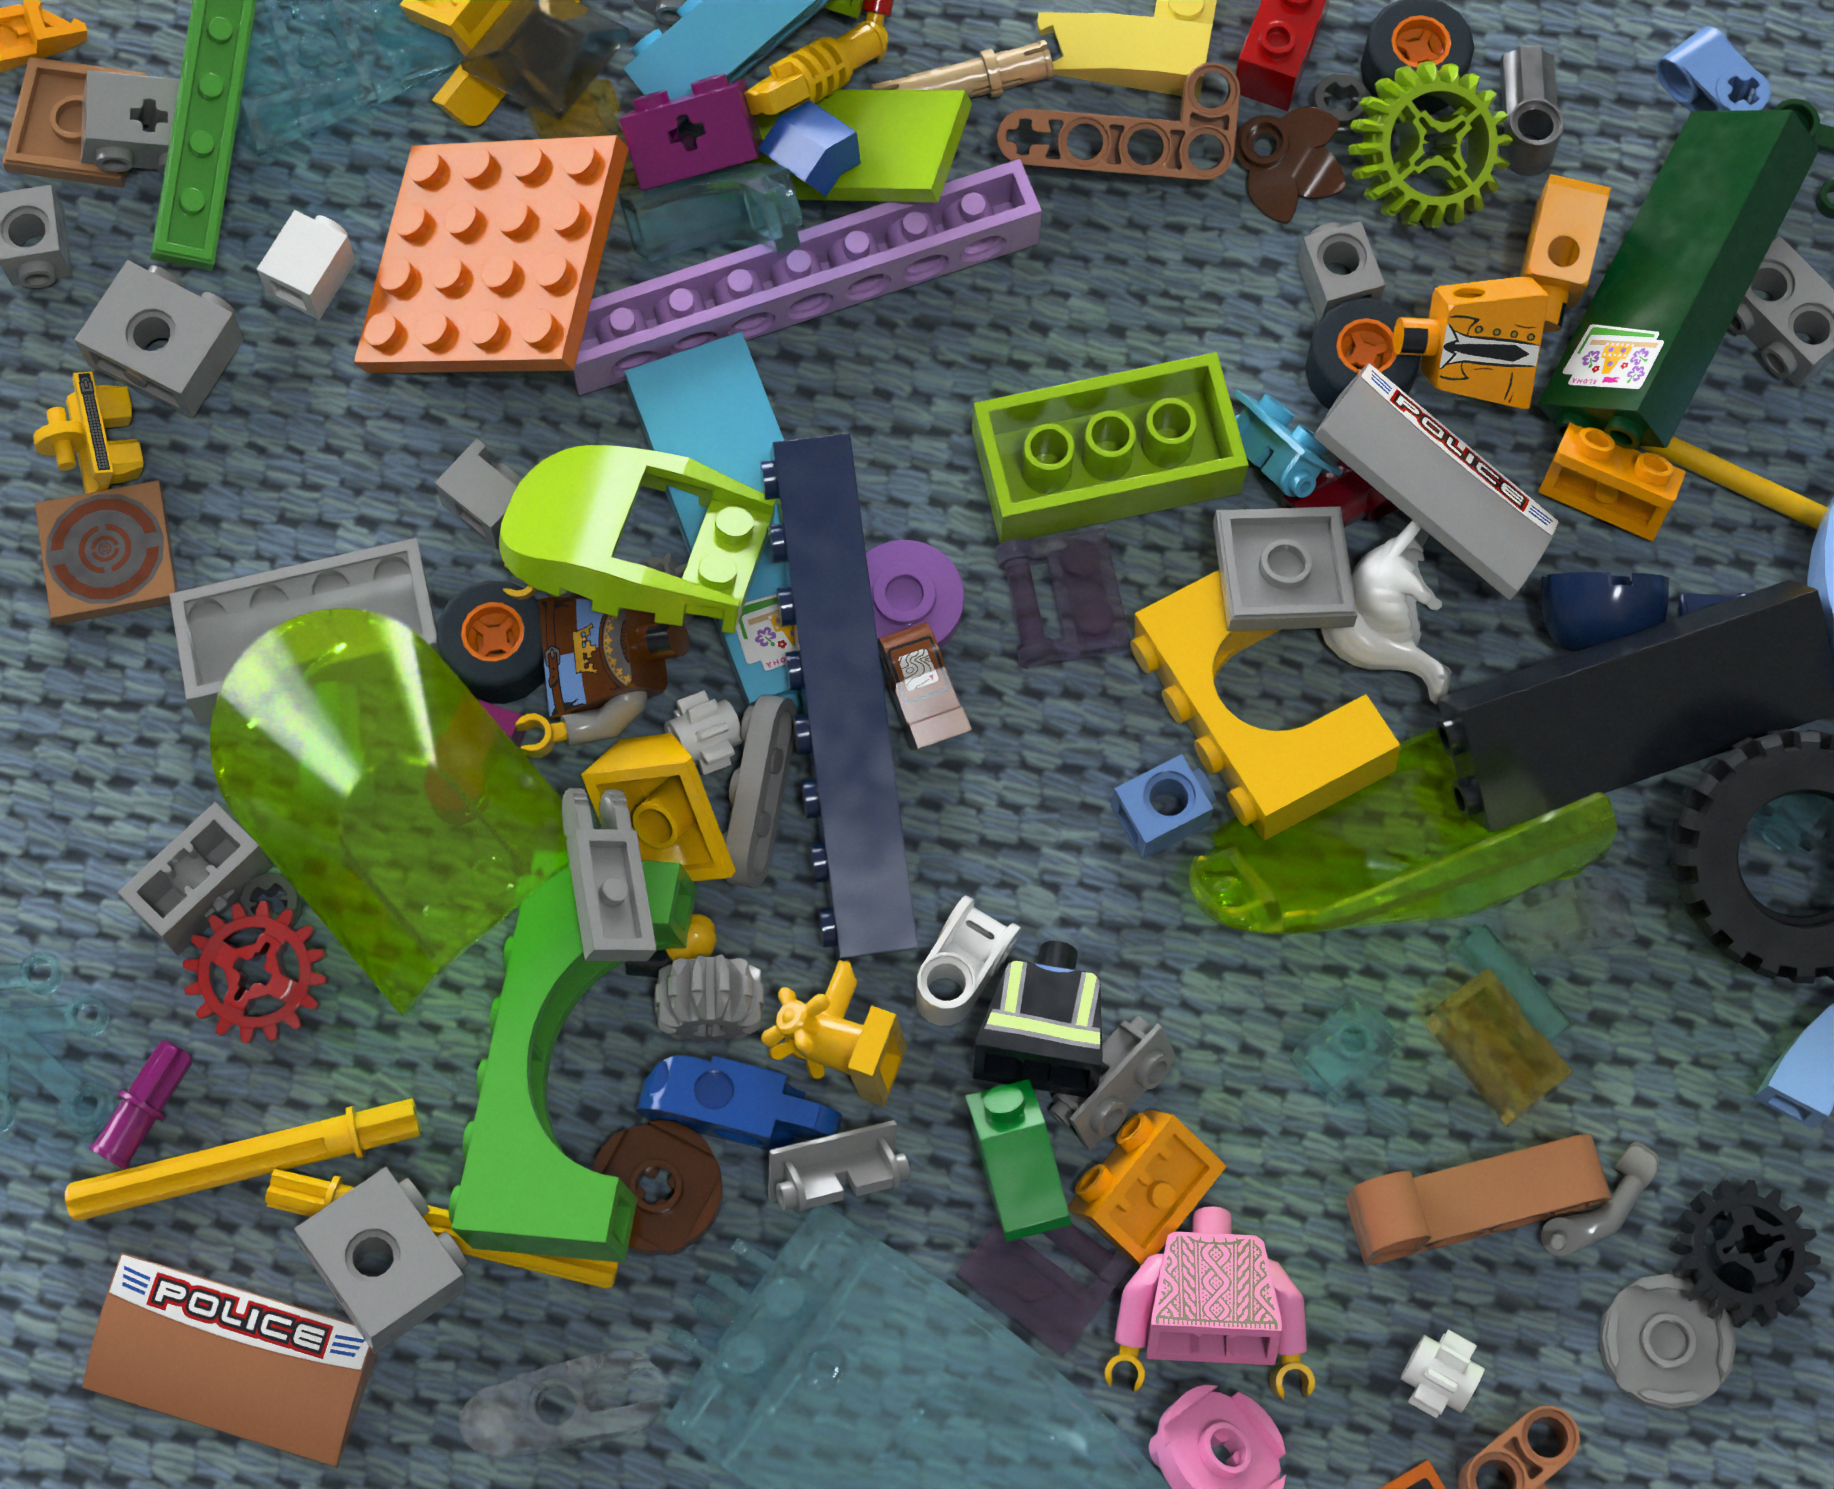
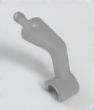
[1541,1142,1659,1256]

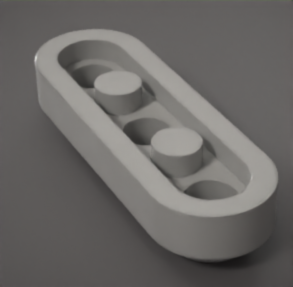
[722,694,797,888]

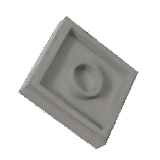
[1213,507,1358,631]

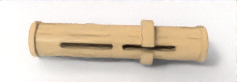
[871,40,1054,98]

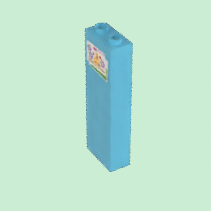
[624,331,803,714]

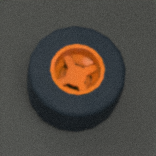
[1360,0,1474,115]
[1305,298,1421,410]
[436,580,546,704]

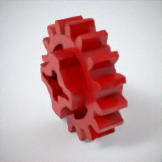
[183,901,329,1043]

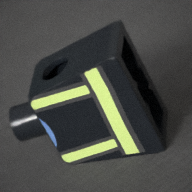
[973,941,1103,1098]

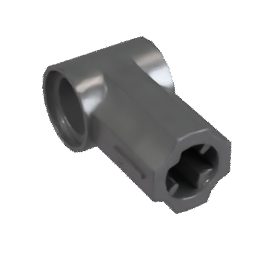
[1500,46,1564,177]

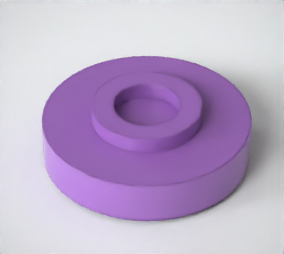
[866,540,964,655]

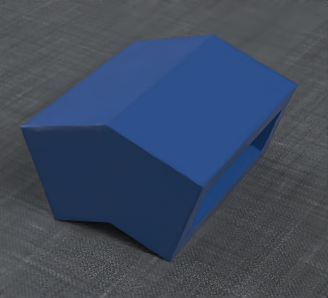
[758,100,861,196]

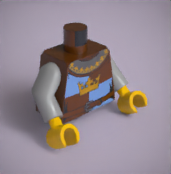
[503,564,689,758]

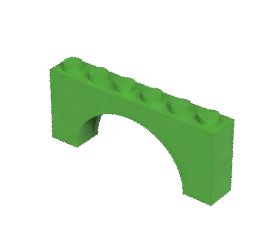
[449,854,697,1263]

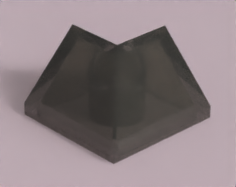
[460,0,630,120]

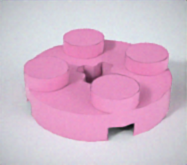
[1149,1385,1286,1489]

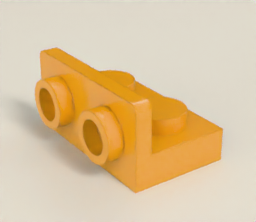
[1068,1109,1227,1267]

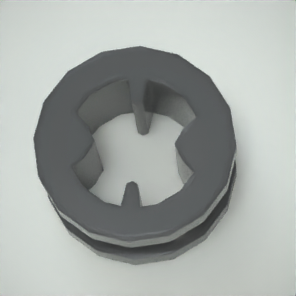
[1312,73,1368,134]
[240,873,302,934]

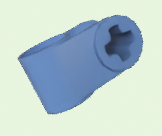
[1656,26,1771,112]

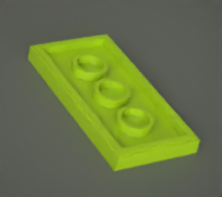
[713,89,972,203]

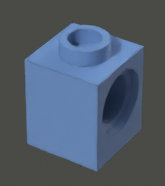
[1111,754,1216,860]

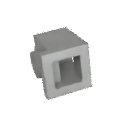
[435,438,522,550]

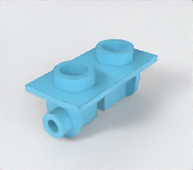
[1233,390,1343,498]

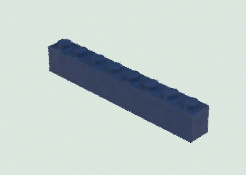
[760,433,918,960]

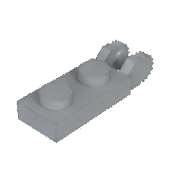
[561,788,657,961]

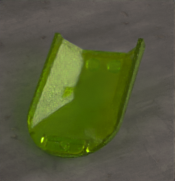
[210,608,570,1016]
[1189,728,1618,934]

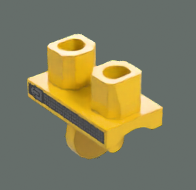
[33,371,144,494]

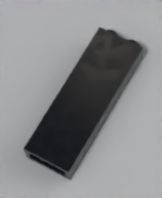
[1436,580,1834,832]

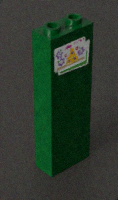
[1538,110,1819,449]

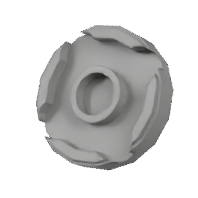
[1598,1274,1736,1411]

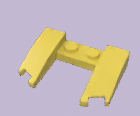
[1037,0,1217,99]

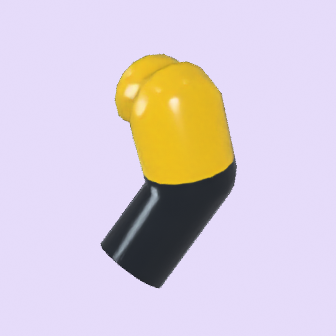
[626,914,717,978]

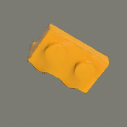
[1538,422,1686,542]

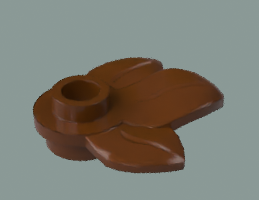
[1235,106,1346,224]

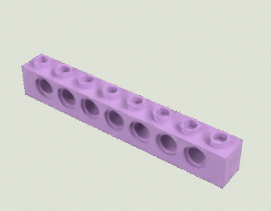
[570,159,1042,396]

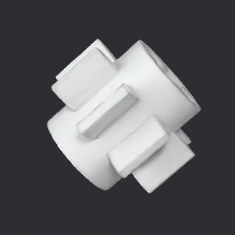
[664,690,743,775]
[1400,1329,1485,1418]

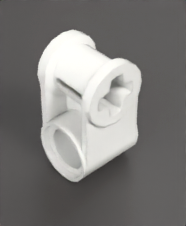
[915,895,1022,1026]

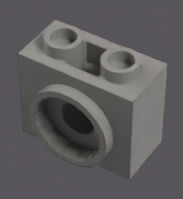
[74,260,244,418]
[294,1167,468,1354]

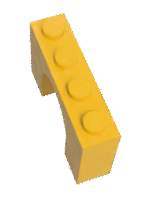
[1130,570,1400,841]

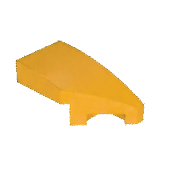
[0,0,87,73]

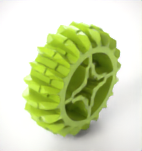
[1347,61,1513,228]

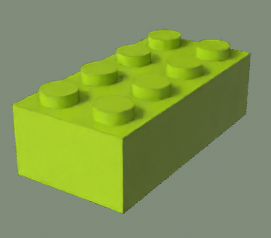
[972,352,1249,545]

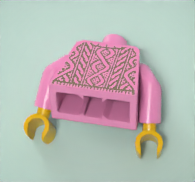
[1105,1206,1315,1400]

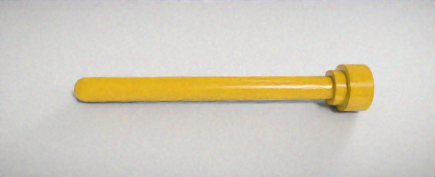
[1640,436,1828,530]

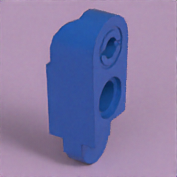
[636,1055,842,1151]

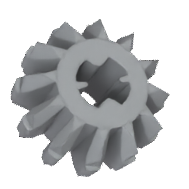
[654,954,765,1044]

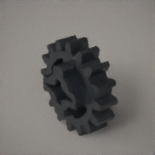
[1669,1179,1821,1328]

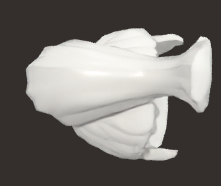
[1321,520,1452,704]

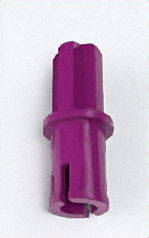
[89,1041,193,1170]

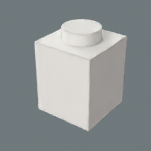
[257,210,356,320]

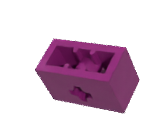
[619,73,763,191]

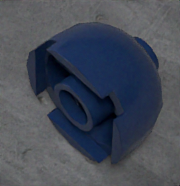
[1541,572,1669,652]

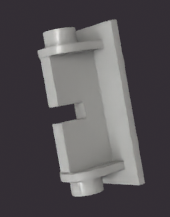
[1049,1016,1177,1151]
[768,1120,910,1214]

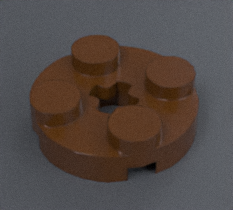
[591,1120,723,1256]

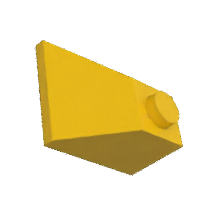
[581,733,736,882]

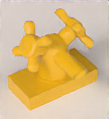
[761,959,907,1108]

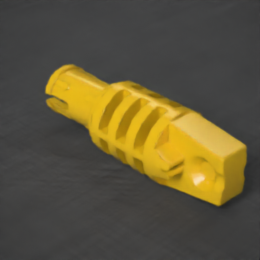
[744,21,887,115]

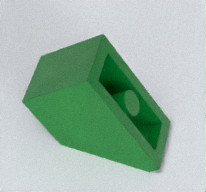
[965,1079,1071,1242]

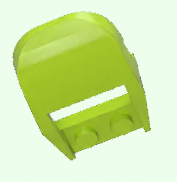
[499,445,776,634]

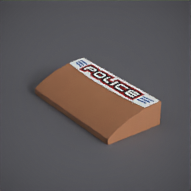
[82,1252,378,1468]

